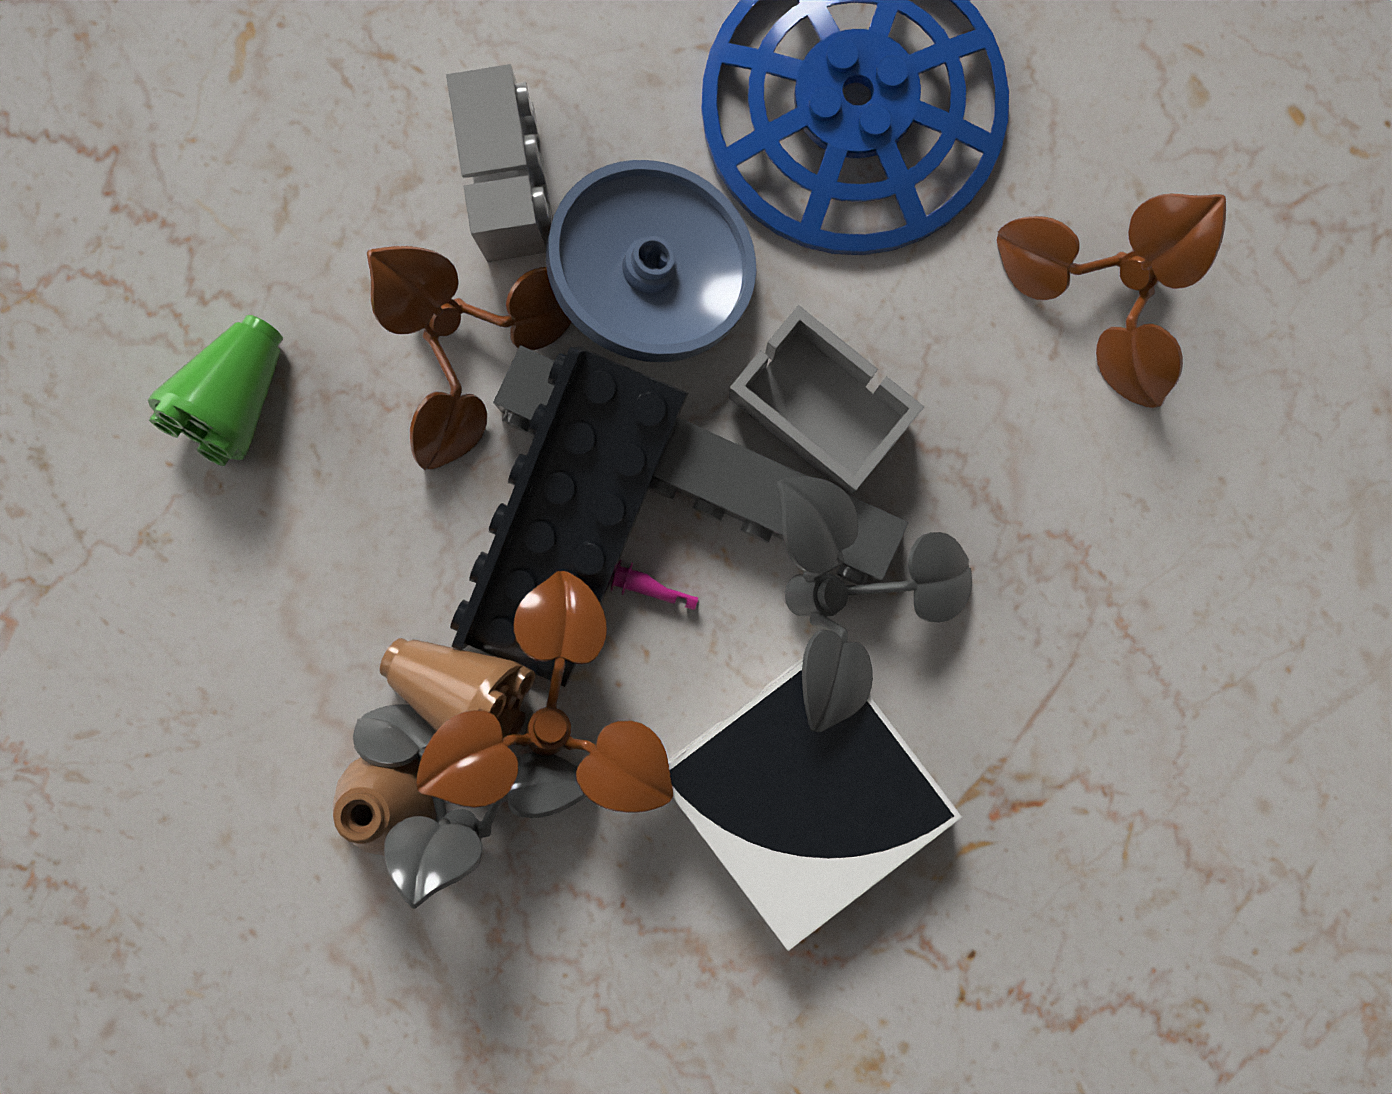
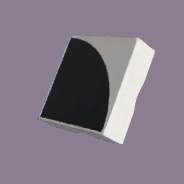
[668,658,962,951]

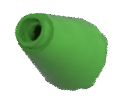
[148,315,283,466]

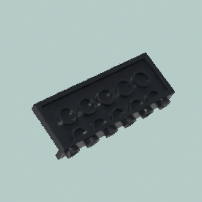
[450,346,689,687]

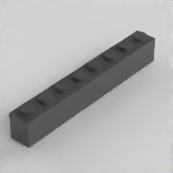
[493,345,909,585]

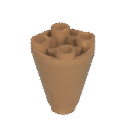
[380,638,535,738]
[333,757,437,856]

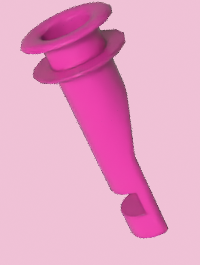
[611,559,698,610]

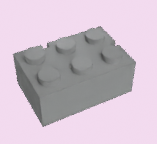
[446,64,552,262]
[729,305,924,496]

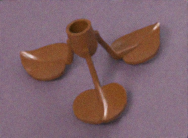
[997,193,1226,408]
[367,246,572,470]
[416,571,673,813]

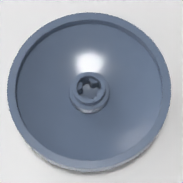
[546,160,756,362]

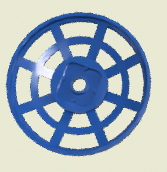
[701,0,1009,255]

